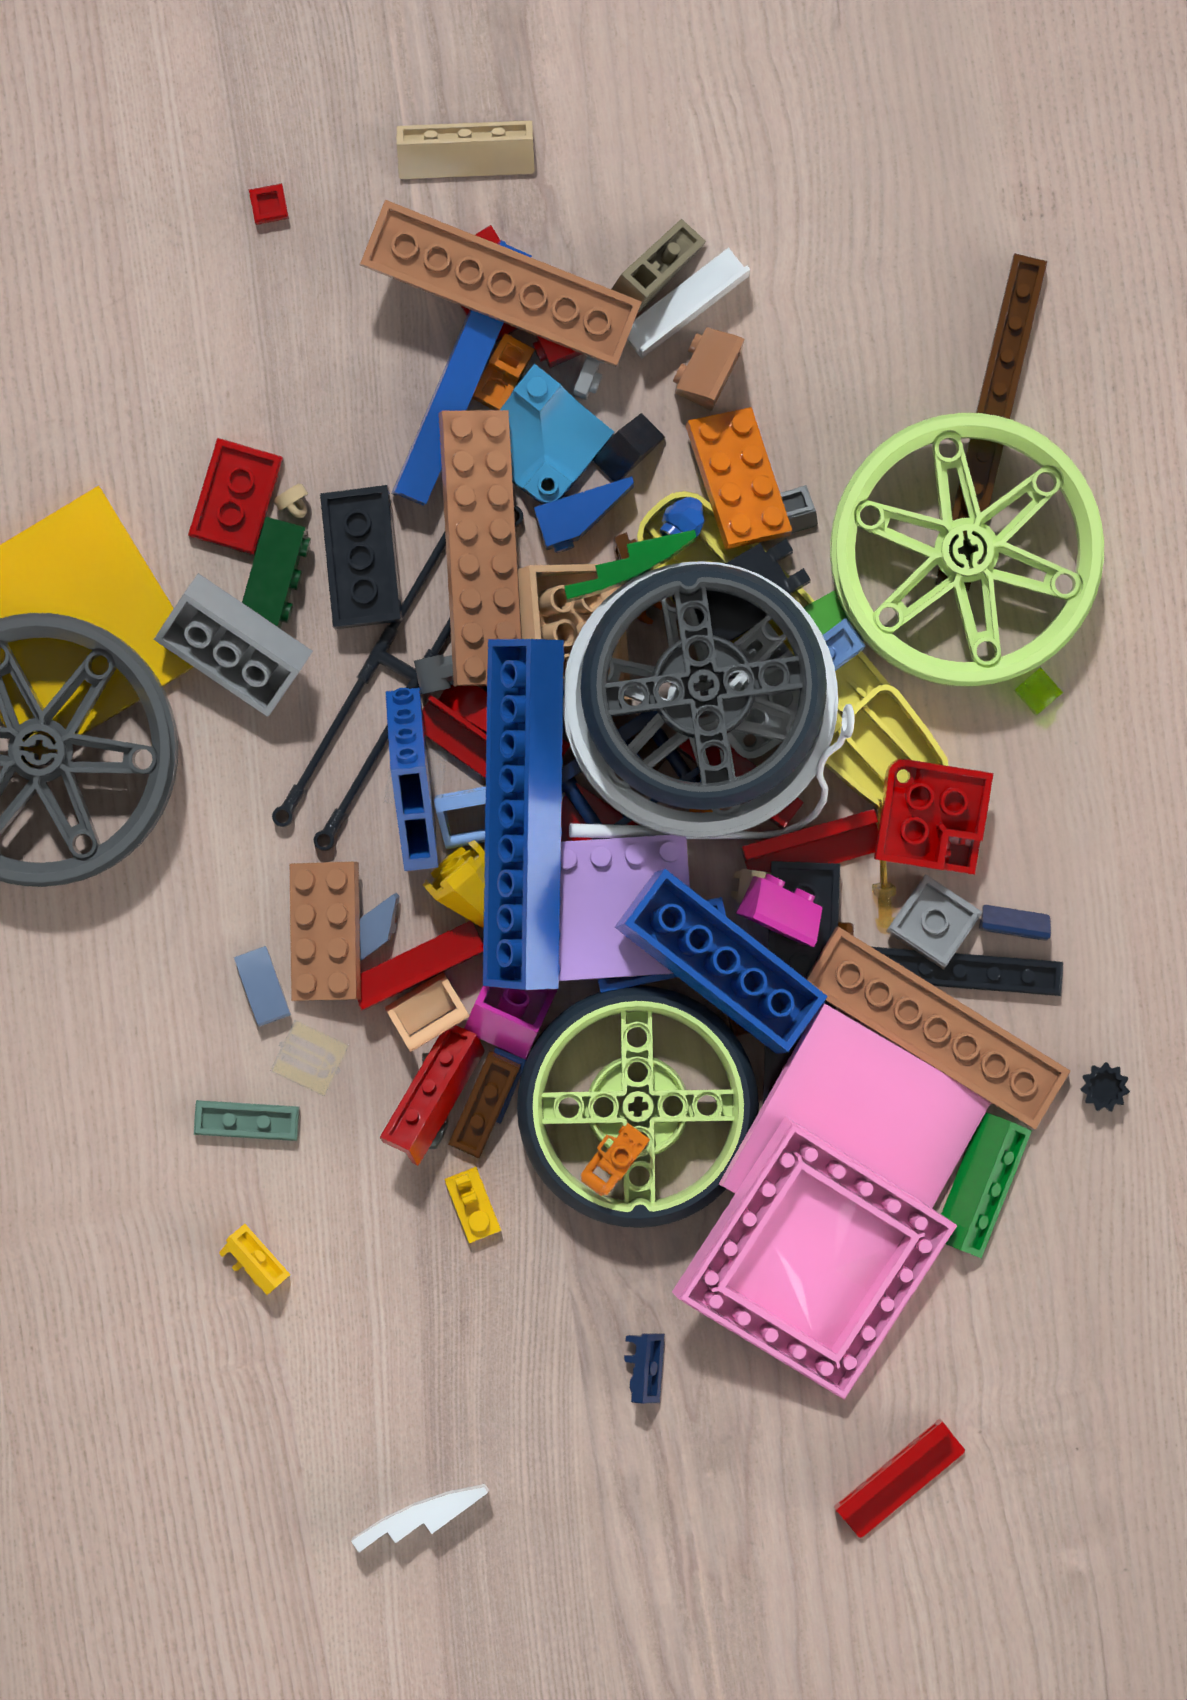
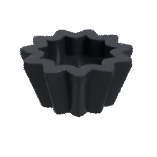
[1080,1062,1130,1112]

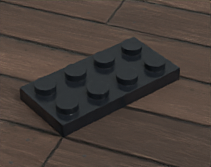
[320,485,403,630]

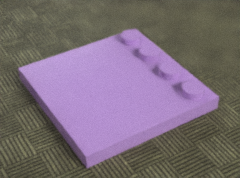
[559,835,690,981]

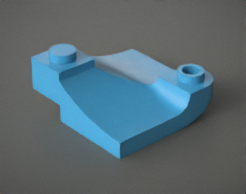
[500,364,615,504]

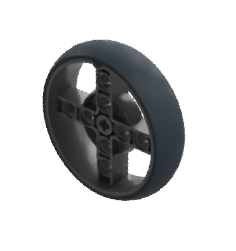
[580,564,827,810]

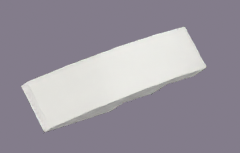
[351,1484,489,1552]

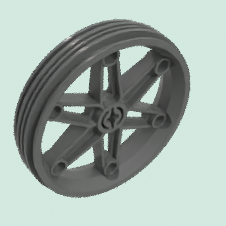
[0,613,179,887]

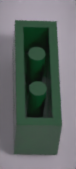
[242,517,311,629]

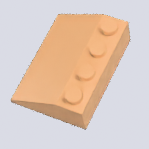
[517,564,632,700]

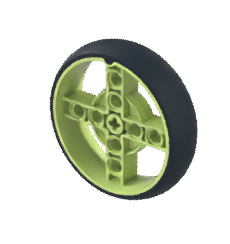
[517,986,759,1228]

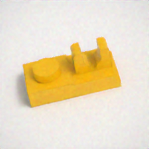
[444,1166,501,1243]
[219,1224,291,1295]

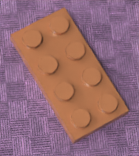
[289,861,361,1001]

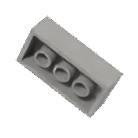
[153,573,313,717]

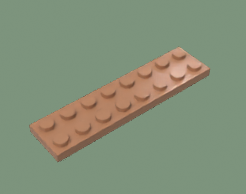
[360,200,641,367]
[439,410,521,686]
[805,927,1071,1130]

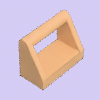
[385,972,470,1052]

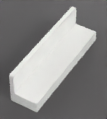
[627,247,750,359]

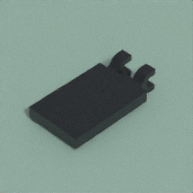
[671,539,811,653]

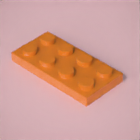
[685,407,792,550]

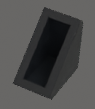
[593,413,665,482]

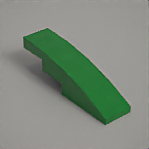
[564,530,696,603]

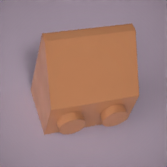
[673,327,745,411]

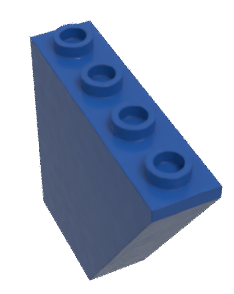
[385,688,439,871]

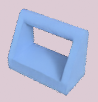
[434,786,486,849]

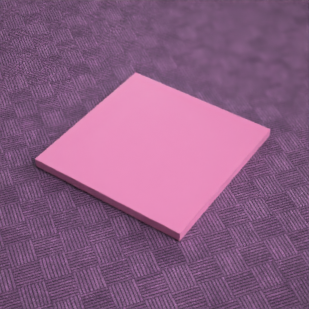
[719,1003,991,1208]

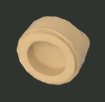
[273,483,308,518]

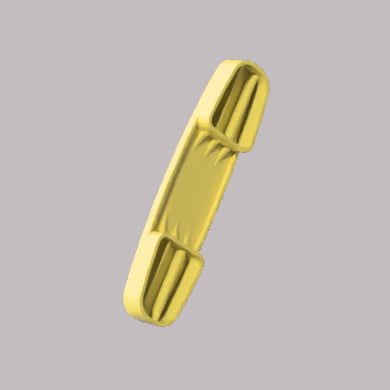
[637,491,949,811]

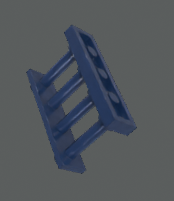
[562,711,701,840]

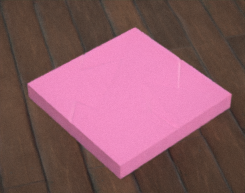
[672,1116,957,1400]

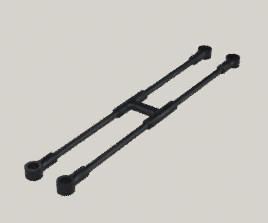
[272,506,523,851]

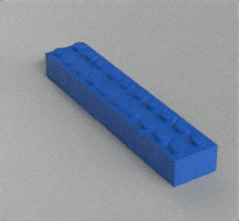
[483,639,565,990]

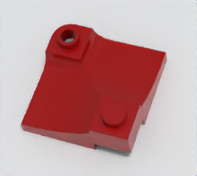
[874,759,994,875]

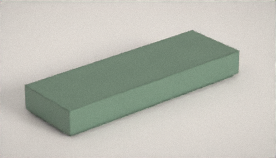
[193,1100,300,1141]

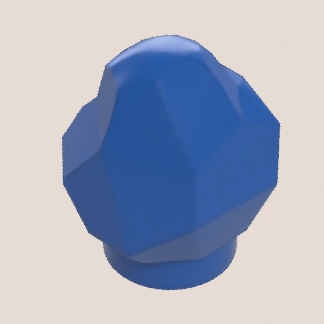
[659,497,705,538]

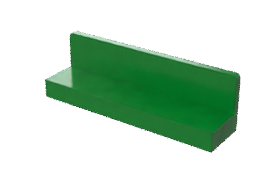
[941,1112,1032,1259]

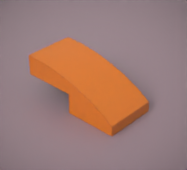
[472,333,535,410]

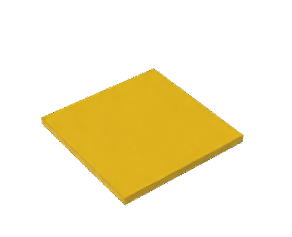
[0,485,195,766]

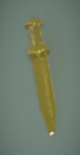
[872,799,896,929]

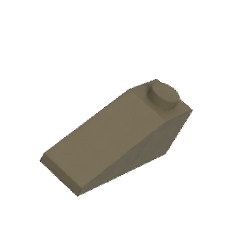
[611,219,706,312]

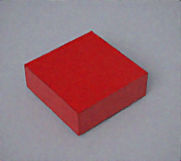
[249,183,289,225]

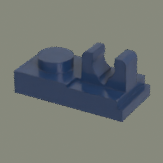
[624,1333,665,1404]

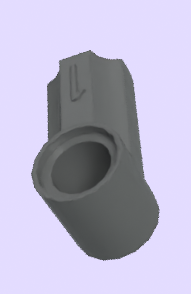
[414,654,454,694]

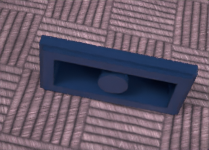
[979,905,1051,941]

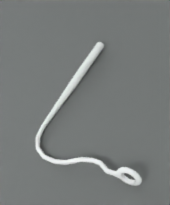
[569,704,855,839]

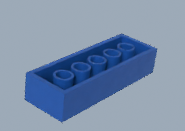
[615,869,828,1054]

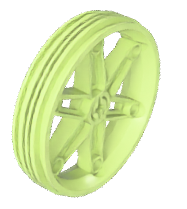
[830,413,1104,686]

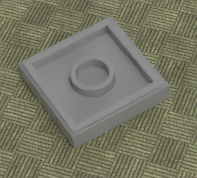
[887,874,982,970]

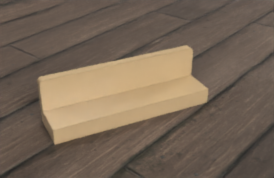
[397,121,534,179]

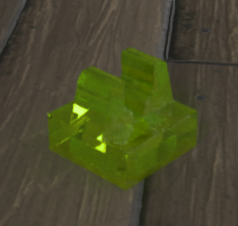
[1014,667,1063,716]

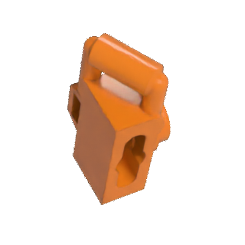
[581,1123,650,1196]

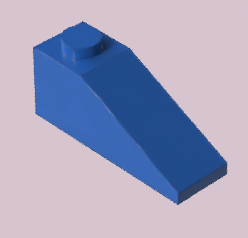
[534,476,634,553]

